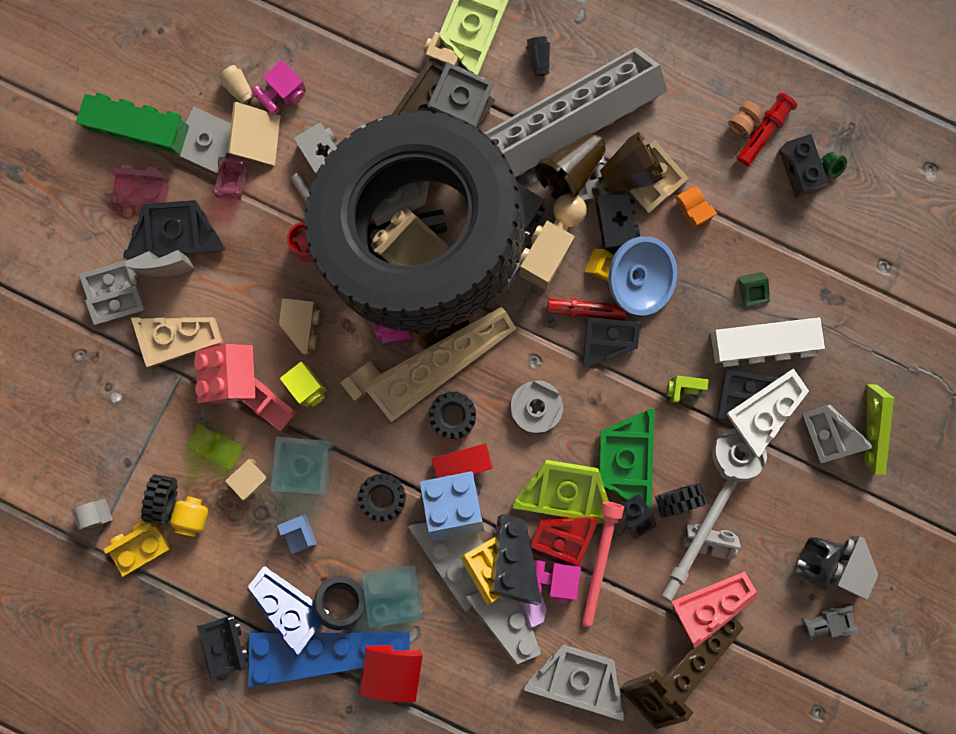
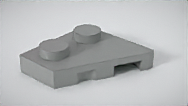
[803,405,872,463]

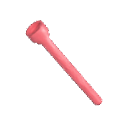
[582,502,624,627]

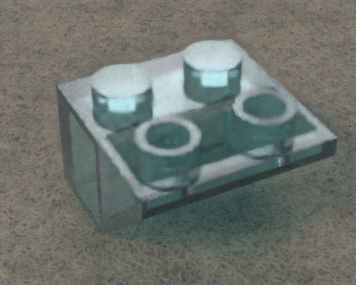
[361,563,423,628]

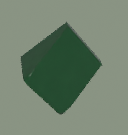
[738,272,770,307]

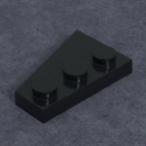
[489,514,542,606]

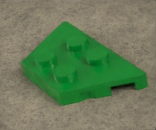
[599,409,655,510]

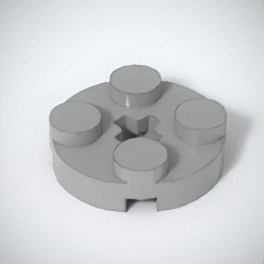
[511,380,563,433]
[712,428,767,482]

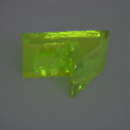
[186,423,245,470]

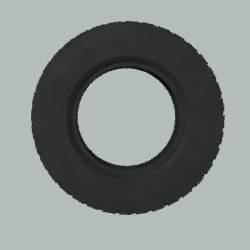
[305,111,526,332]

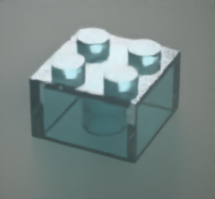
[271,437,333,495]

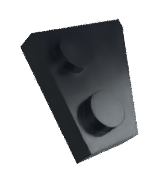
[583,317,641,368]
[716,369,778,420]

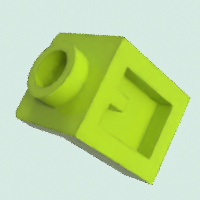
[667,376,709,403]

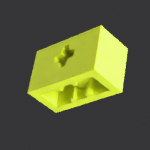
[280,362,328,407]

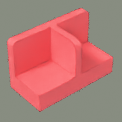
[242,378,298,432]

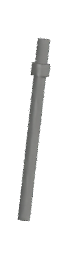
[661,480,738,602]

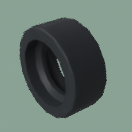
[313,576,366,631]

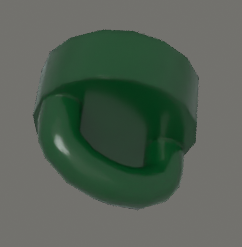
[820,152,847,179]

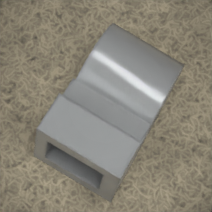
[72,499,113,531]

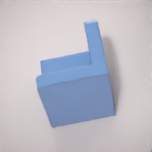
[277,515,317,554]

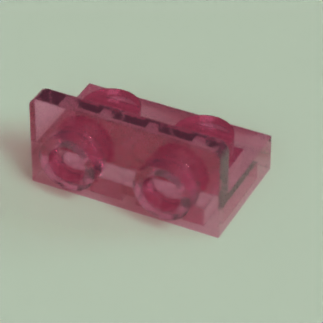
[111,165,169,206]

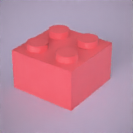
[194,344,255,403]

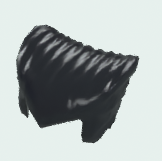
[796,537,844,591]

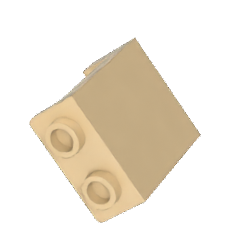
[371,207,450,266]

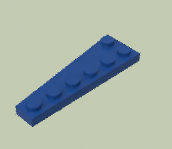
[248,631,410,687]

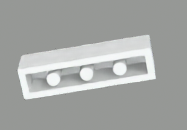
[711,317,825,367]

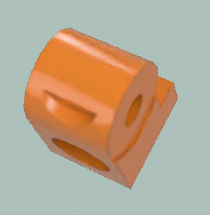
[676,186,717,230]

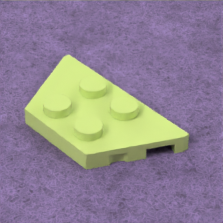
[440,0,509,76]

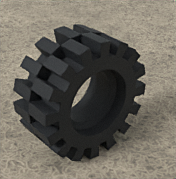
[429,391,476,439]
[141,474,178,525]
[357,474,406,522]
[655,483,708,517]

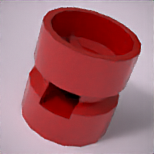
[287,222,314,262]

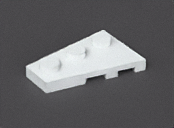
[726,369,809,458]

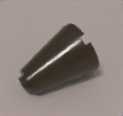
[535,133,606,200]

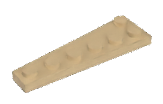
[363,307,516,422]

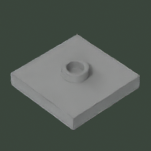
[173,107,231,175]

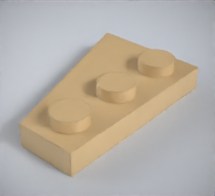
[131,317,223,368]

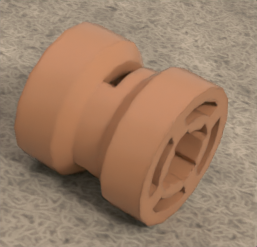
[728,101,765,138]

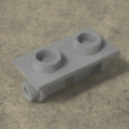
[683,524,741,560]

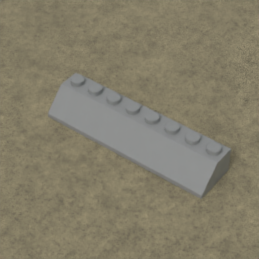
[484,47,668,177]

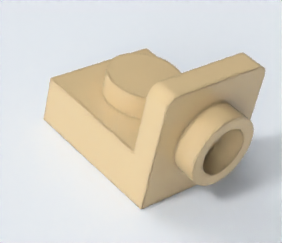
[423,32,459,66]

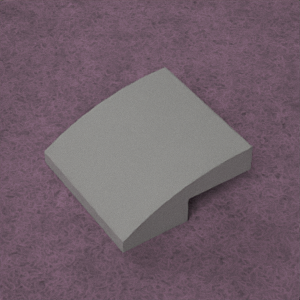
[124,250,195,278]
[79,258,145,325]

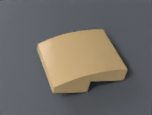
[630,140,689,213]

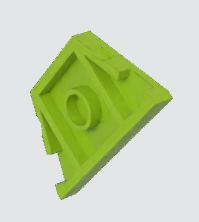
[513,460,609,524]

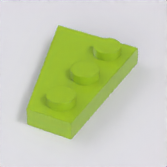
[864,384,894,475]

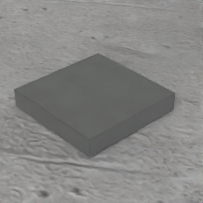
[426,62,494,127]

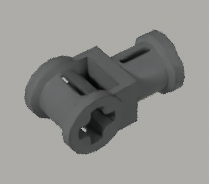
[801,604,860,642]

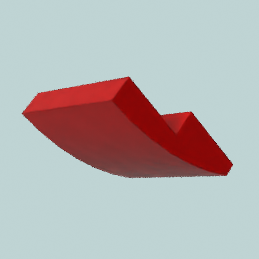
[359,645,423,702]

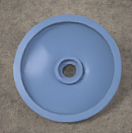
[608,236,677,315]

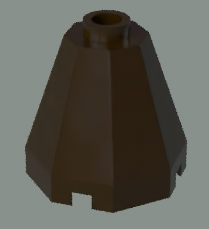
[598,132,667,194]

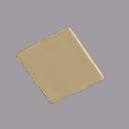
[228,102,280,166]

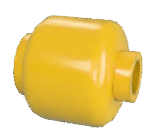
[170,496,208,537]

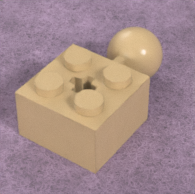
[519,193,587,291]

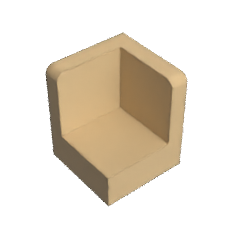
[226,459,267,501]

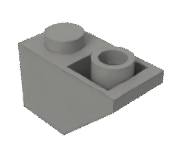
[830,535,878,600]

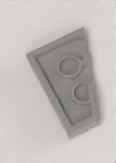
[464,591,541,664]

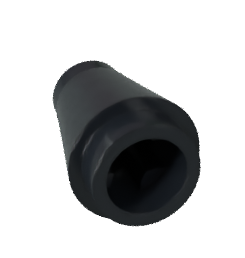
[525,36,550,77]

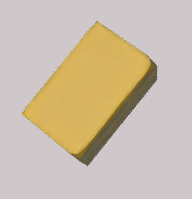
[585,249,614,282]

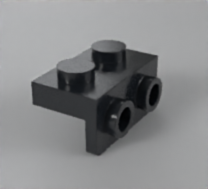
[196,616,248,678]

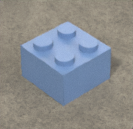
[420,471,484,542]

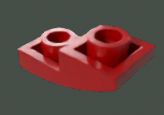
[432,443,493,478]

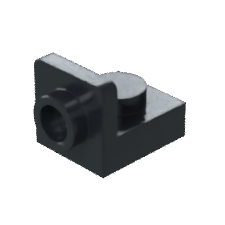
[621,494,657,539]

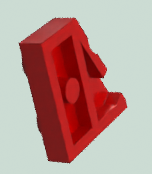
[530,516,599,566]

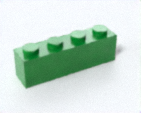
[75,93,189,155]

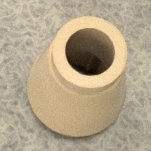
[218,65,255,105]

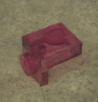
[214,157,247,200]

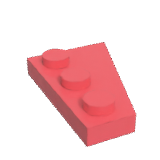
[671,571,758,649]

